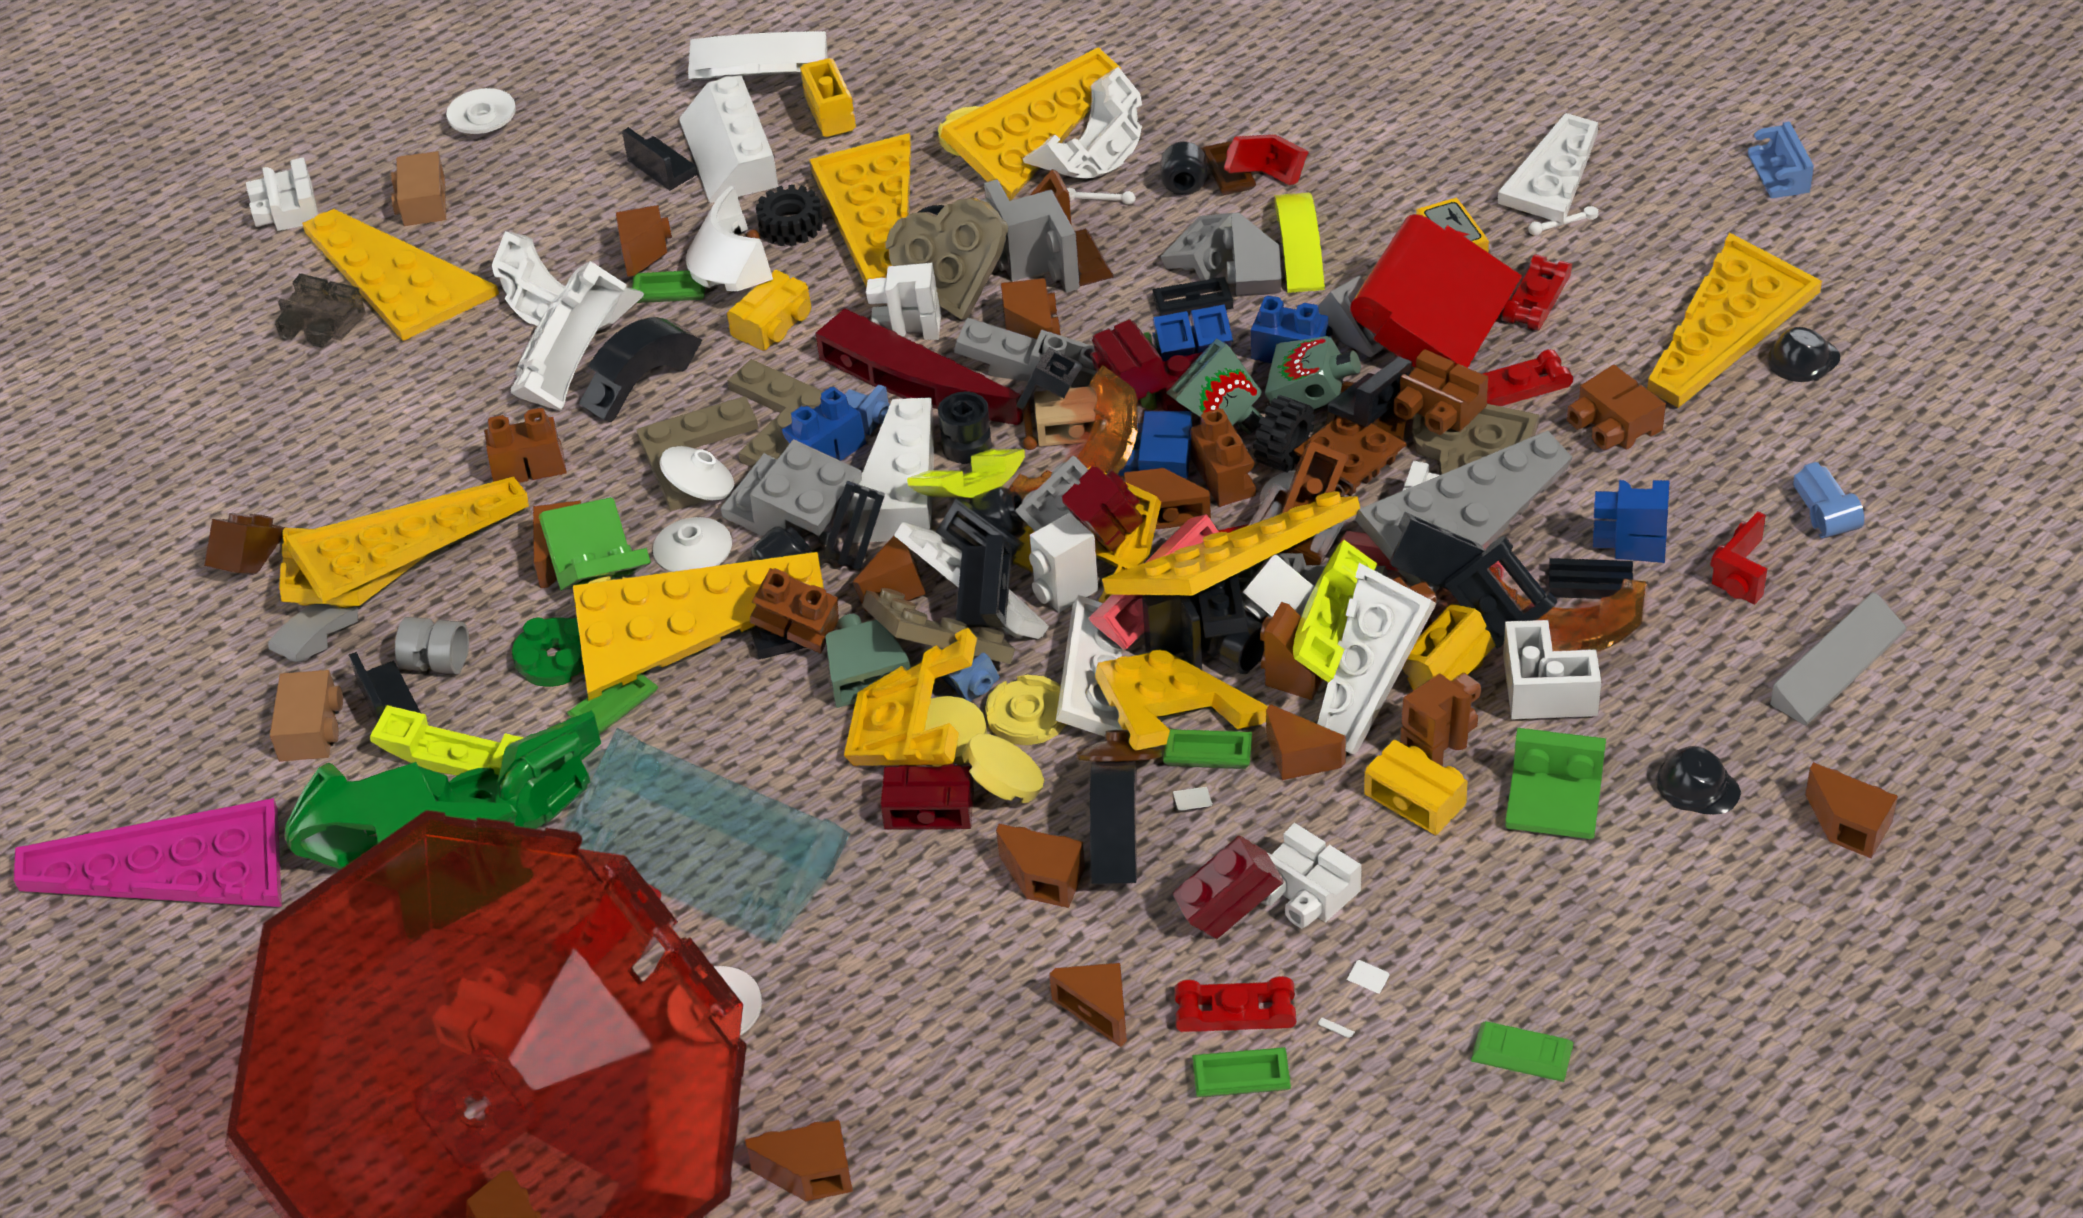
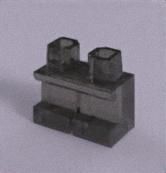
[274,273,366,348]

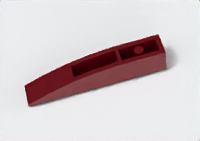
[815,308,1023,425]

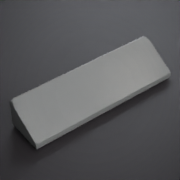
[1770,592,1907,726]

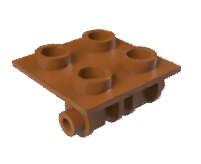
[1294,416,1406,497]

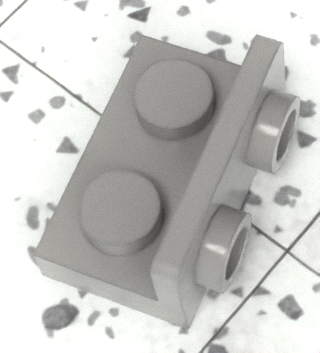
[1160,213,1233,281]
[1015,455,1088,532]

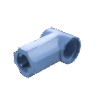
[1793,462,1864,539]

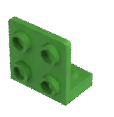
[539,498,651,591]
[1505,728,1606,839]

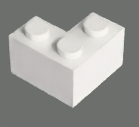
[1503,620,1601,719]

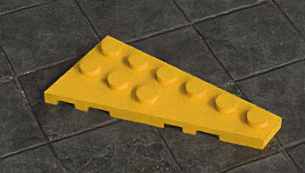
[809,133,911,288]
[302,209,499,341]
[573,552,824,701]

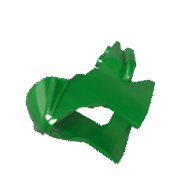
[284,710,601,935]

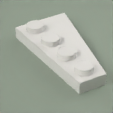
[1498,113,1598,224]
[894,522,1049,639]
[1317,563,1437,755]
[1056,595,1123,737]

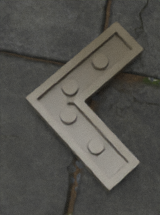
[727,359,824,468]
[636,396,759,512]
[862,588,1015,664]

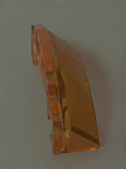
[1008,365,1138,500]
[1489,567,1648,652]

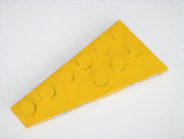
[941,47,1121,201]
[1647,232,1822,408]
[285,477,529,603]
[1102,491,1360,595]

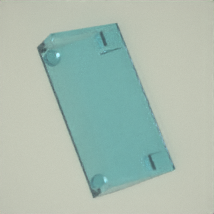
[560,728,851,944]

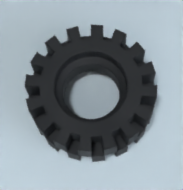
[756,185,823,246]
[1253,395,1315,473]

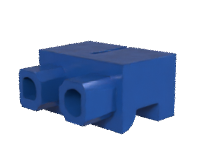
[1251,295,1328,363]
[1152,305,1233,361]
[782,387,866,461]
[1118,411,1192,480]
[1593,480,1670,563]

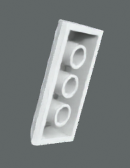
[679,75,778,203]

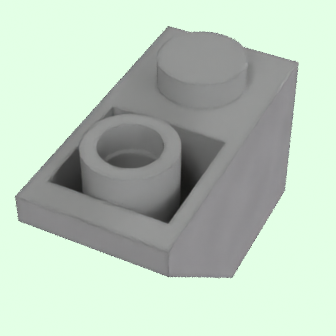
[1224,212,1282,295]
[1318,275,1386,357]

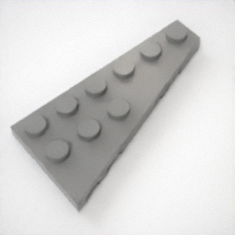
[1355,430,1572,597]

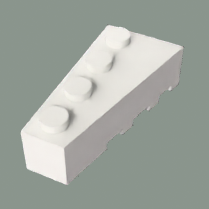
[847,398,935,543]

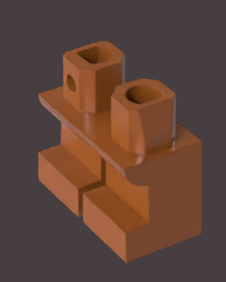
[1394,349,1488,435]
[1567,365,1666,451]
[484,408,567,483]
[1191,408,1256,507]
[750,568,839,654]
[1400,673,1481,766]

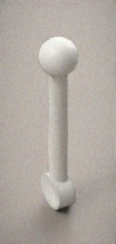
[1067,188,1135,205]
[1528,206,1599,236]

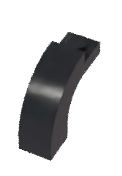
[579,317,703,423]
[1090,761,1137,884]

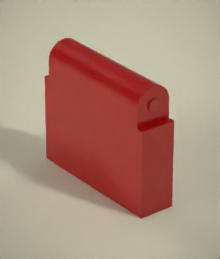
[1350,214,1522,368]

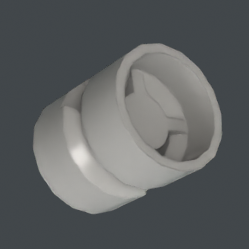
[395,617,469,674]

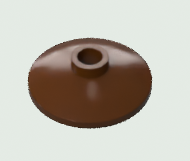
[1076,730,1162,762]

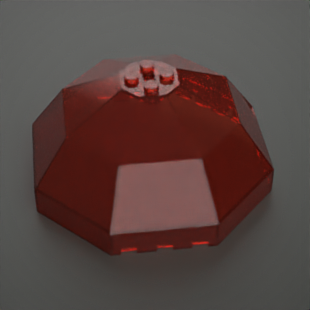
[225,810,747,1218]

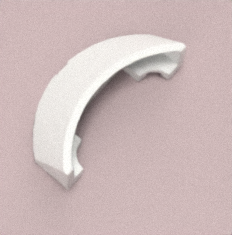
[688,32,828,81]
[1023,67,1142,178]
[686,186,773,291]
[492,231,644,331]
[511,261,627,411]

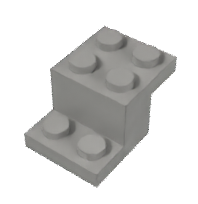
[981,179,1080,292]
[721,439,862,536]

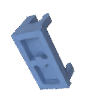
[1748,121,1814,199]

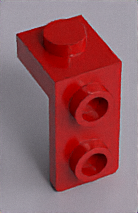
[1224,134,1309,185]
[1710,511,1767,605]

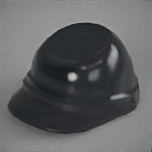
[1767,327,1841,382]
[1656,746,1741,815]

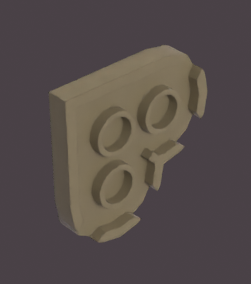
[885,198,1008,320]
[1412,404,1539,475]

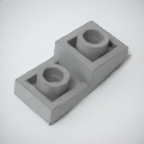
[268,604,358,662]

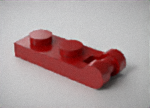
[1482,349,1573,406]

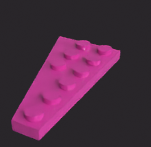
[14,798,282,907]

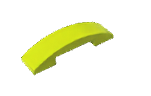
[1274,192,1325,293]
[907,449,1025,498]
[1293,540,1377,683]
[370,705,523,775]

